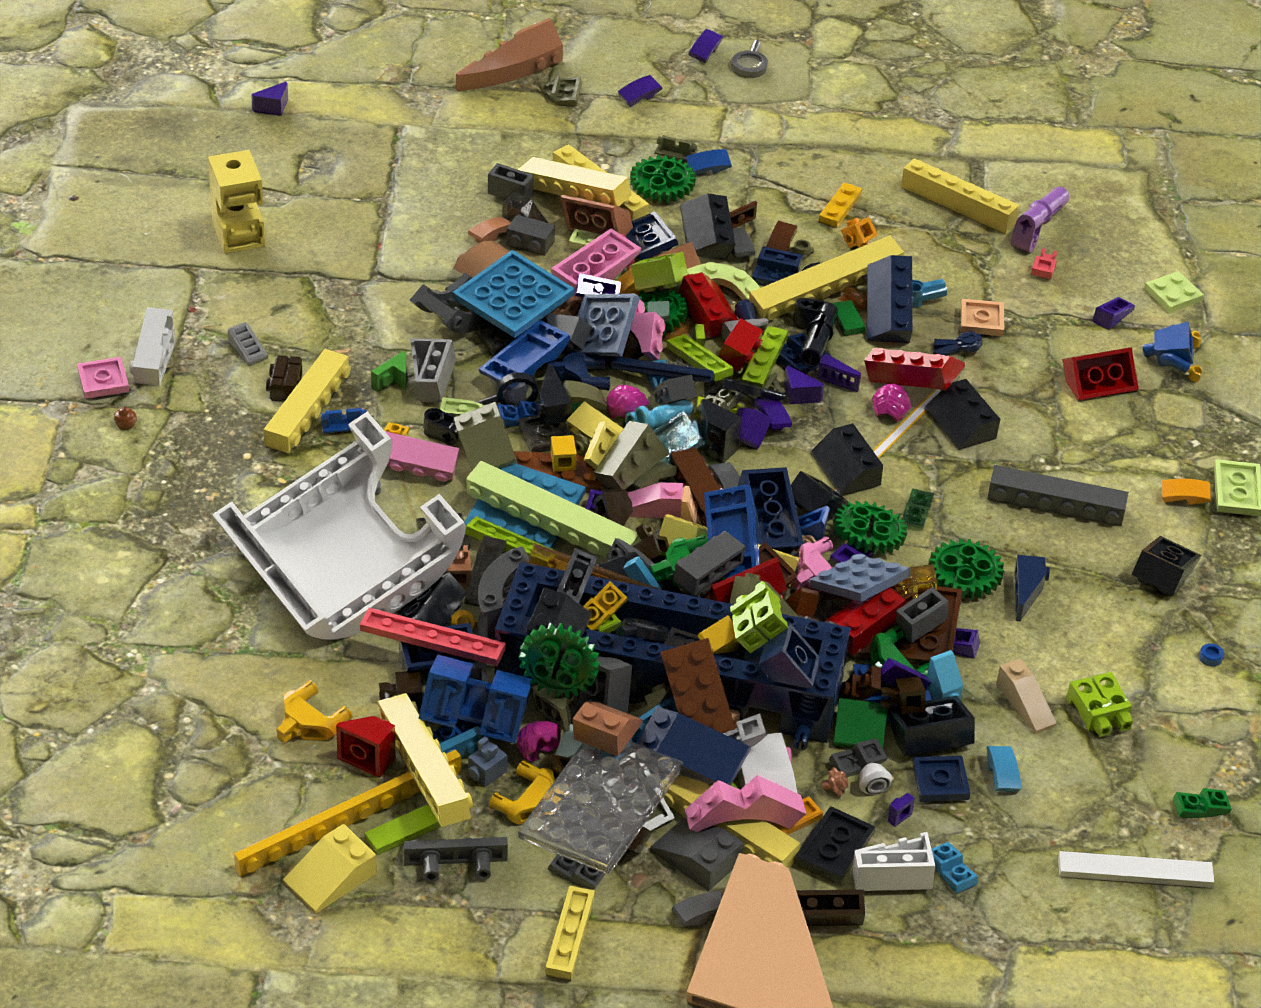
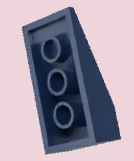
[738,467,804,550]
[634,707,751,786]

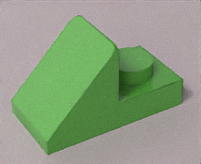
[371,351,407,392]

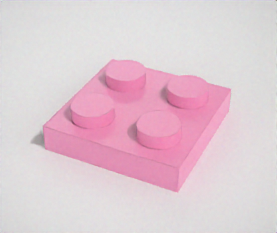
[77,357,129,399]

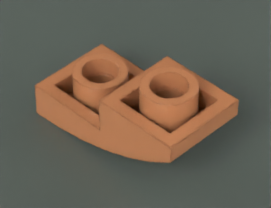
[468,217,511,243]

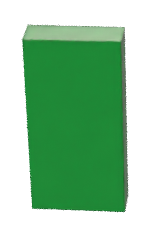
[832,300,865,336]

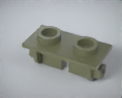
[655,135,699,161]

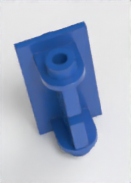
[321,407,367,433]

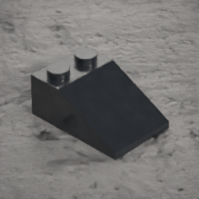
[1131,536,1202,595]

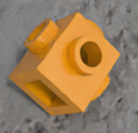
[841,217,878,248]

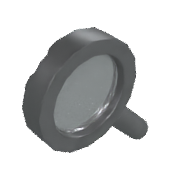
[731,40,768,78]

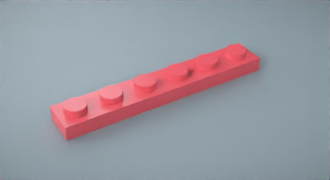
[360,608,506,666]

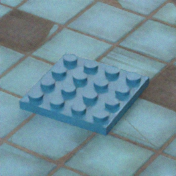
[453,250,575,338]
[464,463,586,549]

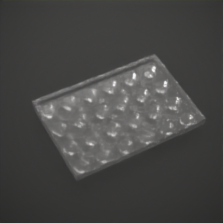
[518,741,683,875]

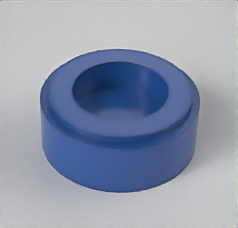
[1199,644,1224,667]

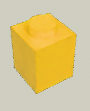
[550,435,577,472]

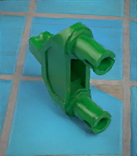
[651,534,725,591]
[870,625,929,688]

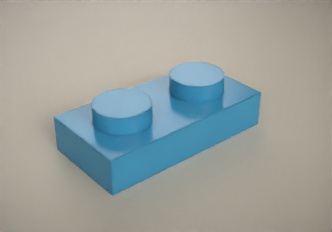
[440,726,483,759]

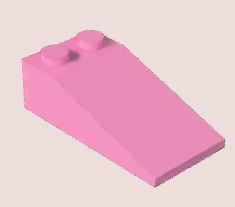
[551,229,641,300]

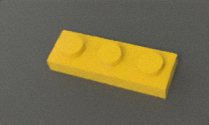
[818,183,862,228]

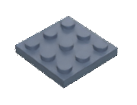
[567,294,640,356]
[809,554,911,602]

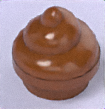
[114,406,137,430]

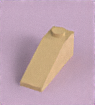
[996,658,1057,734]

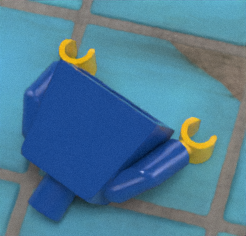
[1143,322,1202,382]

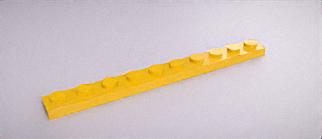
[234,749,461,877]

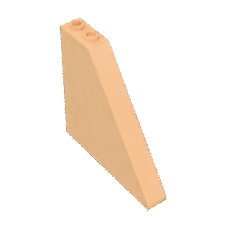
[687,853,833,1008]

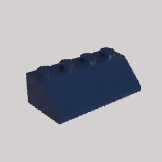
[867,255,913,343]

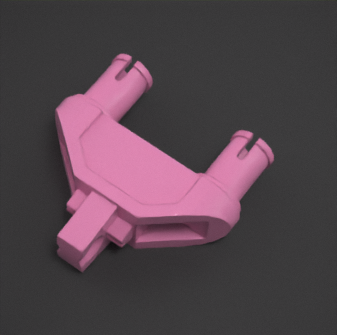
[791,537,842,598]

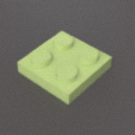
[1144,271,1204,313]

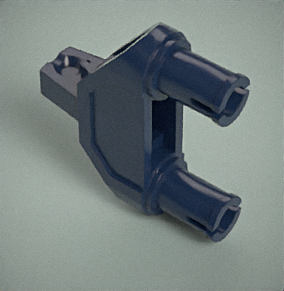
[546,352,610,391]

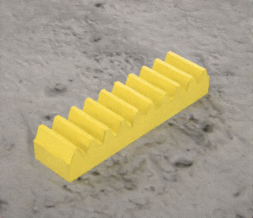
[545,886,595,981]

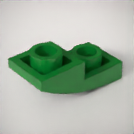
[1173,788,1232,818]

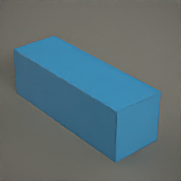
[623,556,662,590]

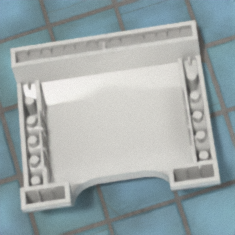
[212,412,466,639]

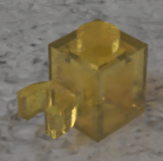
[894,565,937,600]

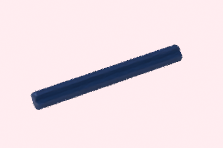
[611,357,714,383]

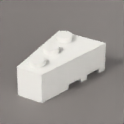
[130,307,175,386]
[852,832,935,891]

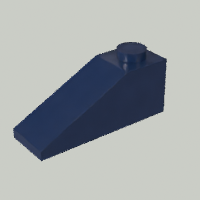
[1014,555,1050,621]

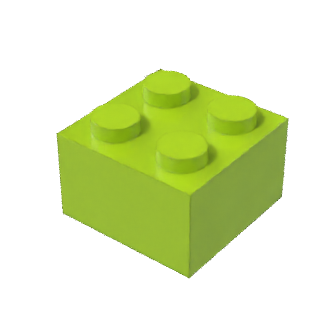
[630,252,688,292]

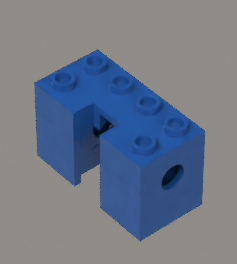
[418,655,532,743]

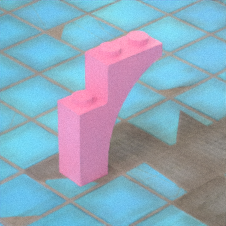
[630,300,665,361]
[685,775,806,832]

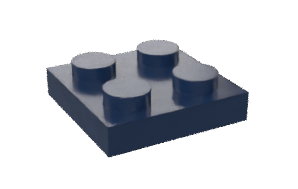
[912,756,970,802]

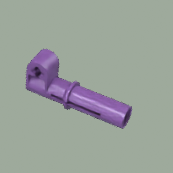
[1011,187,1069,253]

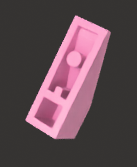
[628,483,683,518]

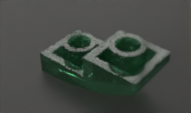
[902,488,934,529]

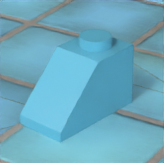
[925,650,964,700]

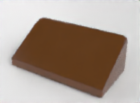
[730,201,757,228]

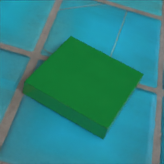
[833,698,887,749]

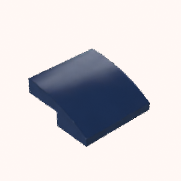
[752,247,803,286]
[777,333,832,374]

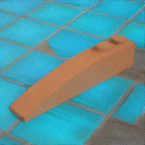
[456,18,563,91]

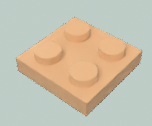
[960,299,1004,336]

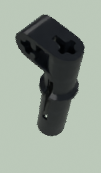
[793,298,838,367]

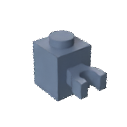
[468,737,507,787]

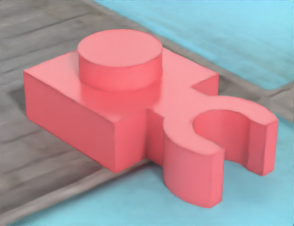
[1031,248,1057,279]

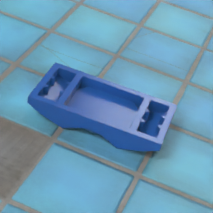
[478,320,571,388]
[704,484,759,579]

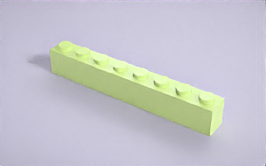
[466,461,639,559]

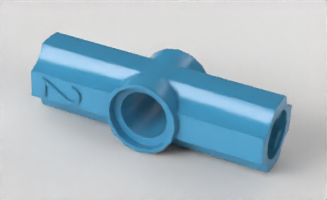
[912,279,947,308]

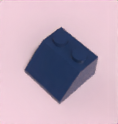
[759,623,820,688]

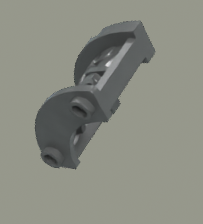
[410,273,490,333]
[477,547,531,640]

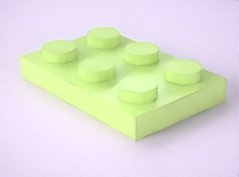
[1214,459,1261,516]

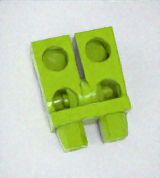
[730,581,788,653]
[1066,671,1133,737]

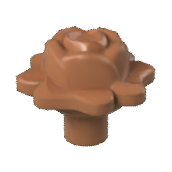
[822,767,849,797]

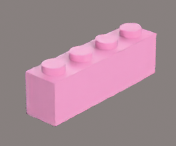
[385,431,459,482]

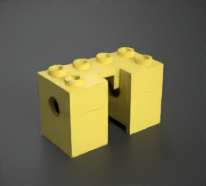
[208,150,265,253]

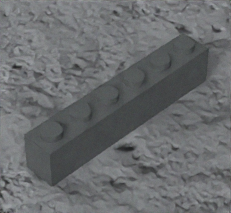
[987,465,1129,526]

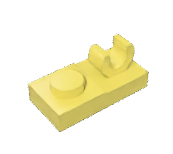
[584,421,620,469]

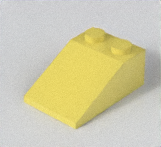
[283,824,377,914]

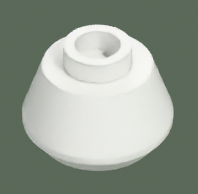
[859,763,892,795]

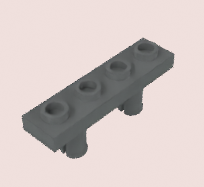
[404,837,508,882]

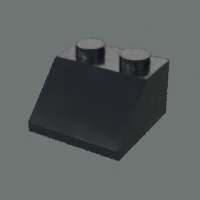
[700,399,741,463]
[791,471,849,522]
[526,587,592,656]

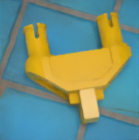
[276,680,353,743]
[489,760,562,825]

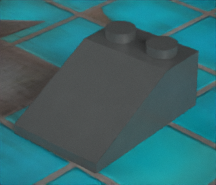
[650,818,744,891]

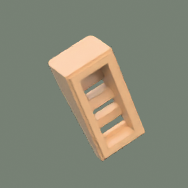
[680,486,699,524]

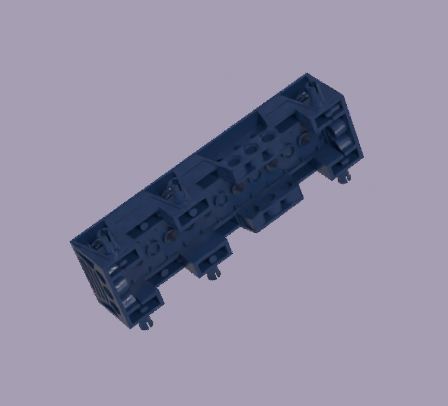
[494,562,851,751]

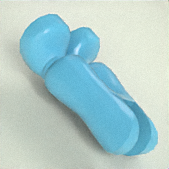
[625,400,693,430]

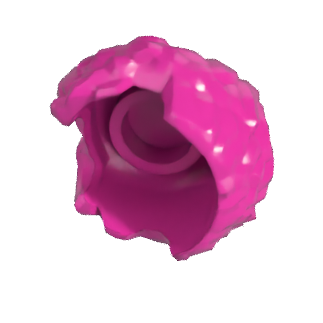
[872,384,911,422]
[606,385,649,419]
[517,721,561,762]

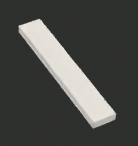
[1058,851,1214,888]

